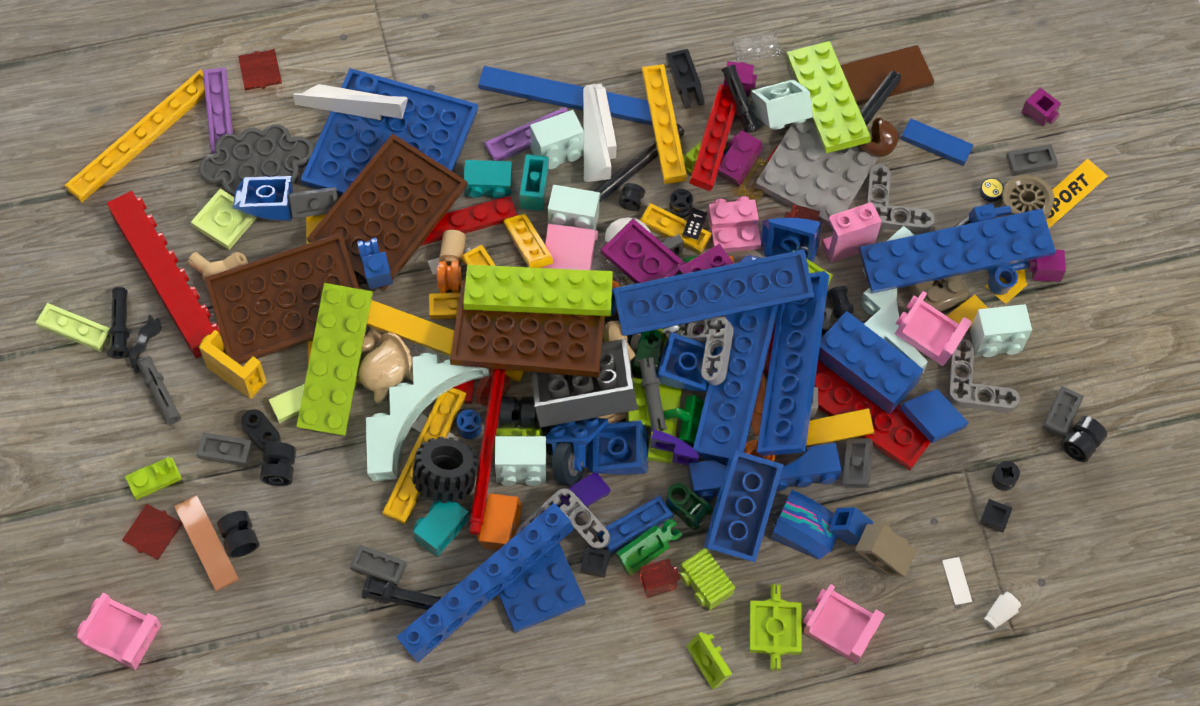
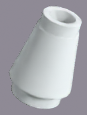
[984,592,1021,629]

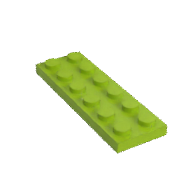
[787,41,871,154]
[463,265,613,316]
[297,283,373,436]

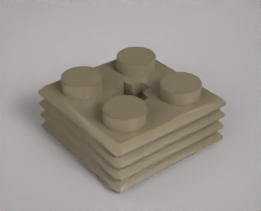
[907,275,969,312]

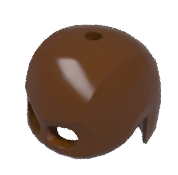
[857,118,899,157]

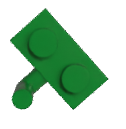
[663,395,704,448]

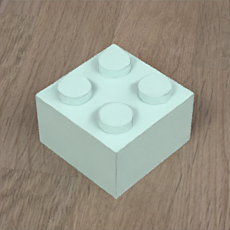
[751,79,813,129]
[530,110,584,169]
[548,185,600,230]
[970,304,1032,357]
[495,436,546,486]

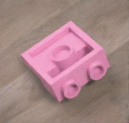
[708,196,761,253]

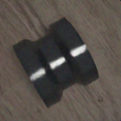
[618,183,645,211]
[669,189,693,218]
[992,461,1020,491]

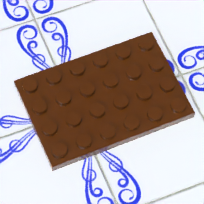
[307,133,468,292]
[205,233,360,364]
[450,280,605,377]

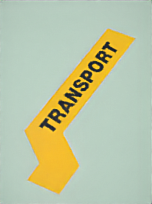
[985,159,1108,304]

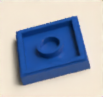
[900,389,969,443]

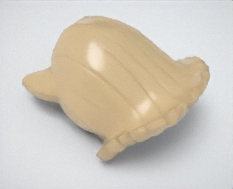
[356,332,413,404]

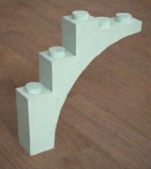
[860,226,928,372]
[366,353,490,481]

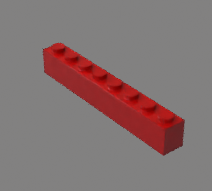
[107,190,221,359]

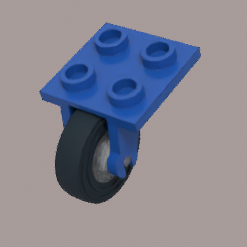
[546,417,609,486]

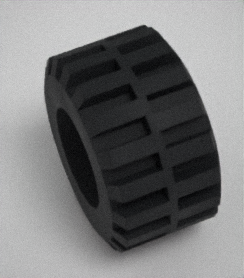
[412,436,478,503]

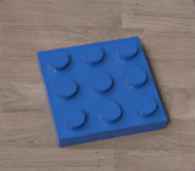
[498,543,585,633]

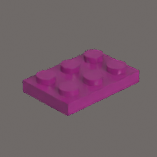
[600,219,686,284]

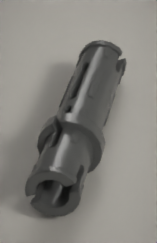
[137,356,181,425]
[639,358,667,432]

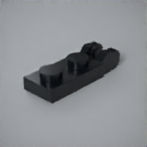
[666,49,705,109]

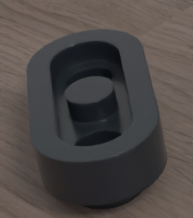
[241,409,281,452]

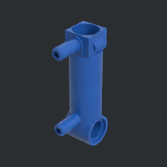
[968,203,1029,295]

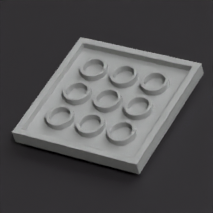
[754,119,878,229]

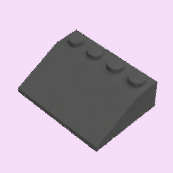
[532,339,638,427]

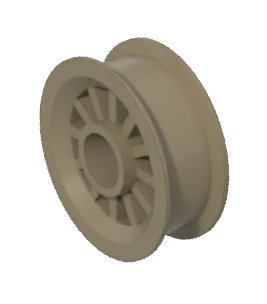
[1000,175,1054,220]

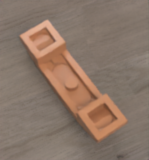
[174,495,239,591]

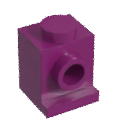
[1021,87,1061,126]

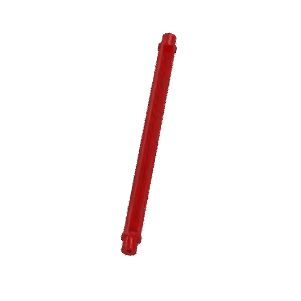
[469,369,506,535]

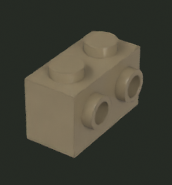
[855,523,917,577]

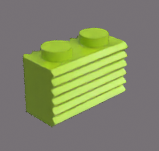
[679,548,735,611]

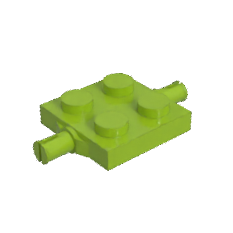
[749,584,802,671]

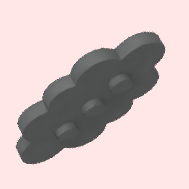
[199,124,314,197]

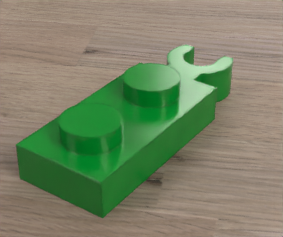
[615,519,682,576]

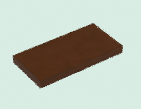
[840,45,934,105]

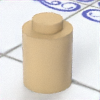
[439,230,466,266]

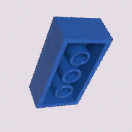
[818,311,924,415]
[703,450,784,562]

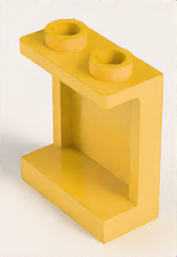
[199,330,267,399]

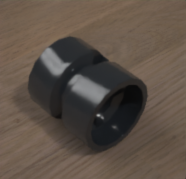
[500,396,536,429]
[1061,416,1108,463]
[260,442,296,486]
[217,511,260,558]

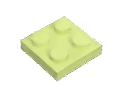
[191,189,257,250]

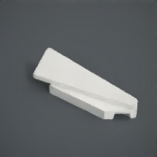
[583,83,617,182]
[293,84,408,120]

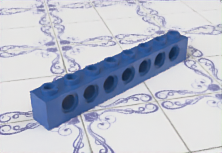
[397,503,574,663]

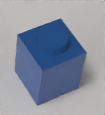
[362,252,393,289]
[829,507,873,545]

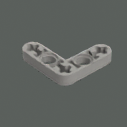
[866,164,934,233]
[665,317,733,386]
[948,339,1020,413]
[516,489,611,549]

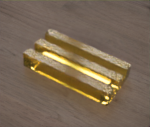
[736,157,768,205]

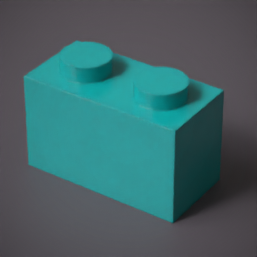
[520,155,549,211]
[464,160,512,199]
[413,500,469,557]

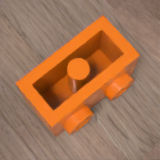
[477,493,523,551]

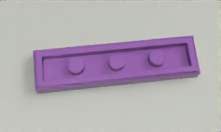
[203,67,233,154]
[484,107,568,161]

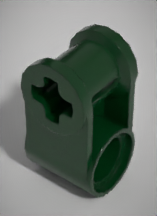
[631,330,662,375]
[665,483,713,530]

